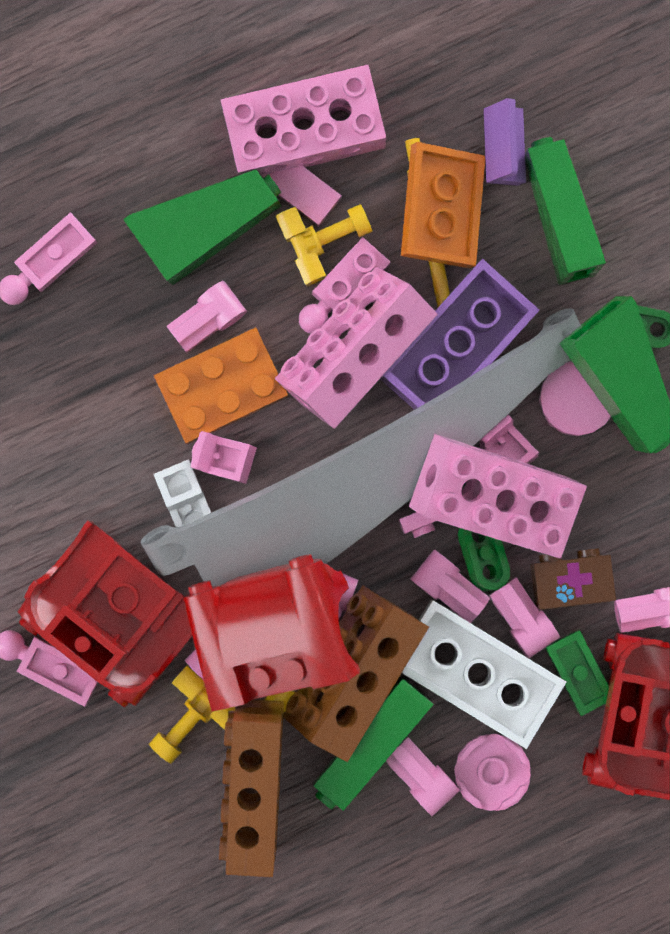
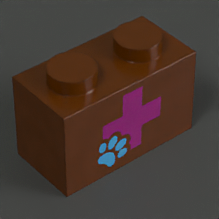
[530,548,616,610]

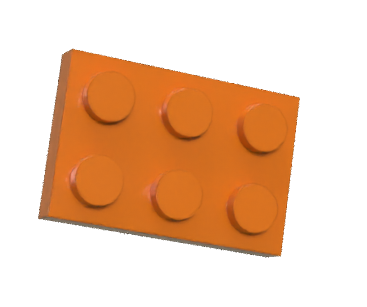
[401,142,485,269]
[153,327,289,445]

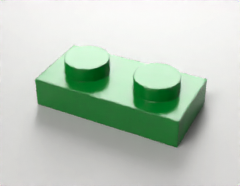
[545,630,609,716]

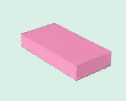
[262,166,342,227]

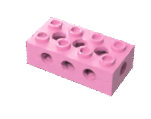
[221,65,386,177]
[275,267,438,429]
[409,434,587,559]

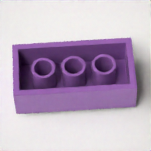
[380,258,539,410]

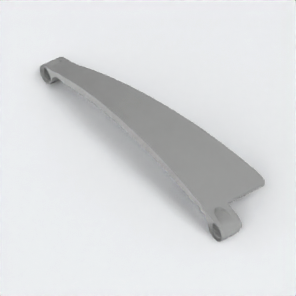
[140,309,581,586]

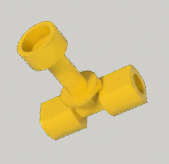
[276,204,373,287]
[149,664,236,764]

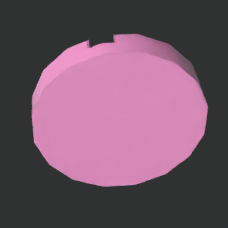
[539,361,611,437]
[454,733,531,811]

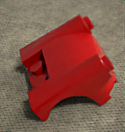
[17,520,192,708]
[183,554,360,712]
[582,632,670,800]

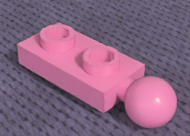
[0,212,97,305]
[299,237,391,334]
[0,630,98,707]

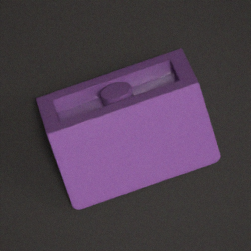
[484,98,526,186]

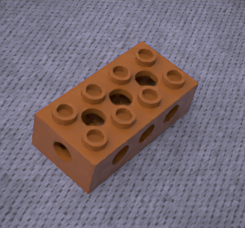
[284,585,429,762]
[219,700,284,877]

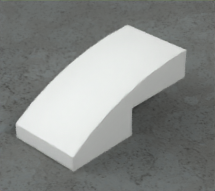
[154,459,212,527]

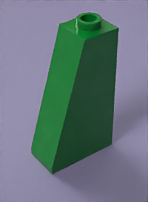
[525,137,606,286]
[123,169,282,285]
[559,296,670,454]
[313,676,434,811]

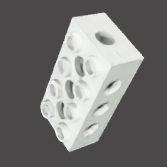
[402,600,566,749]

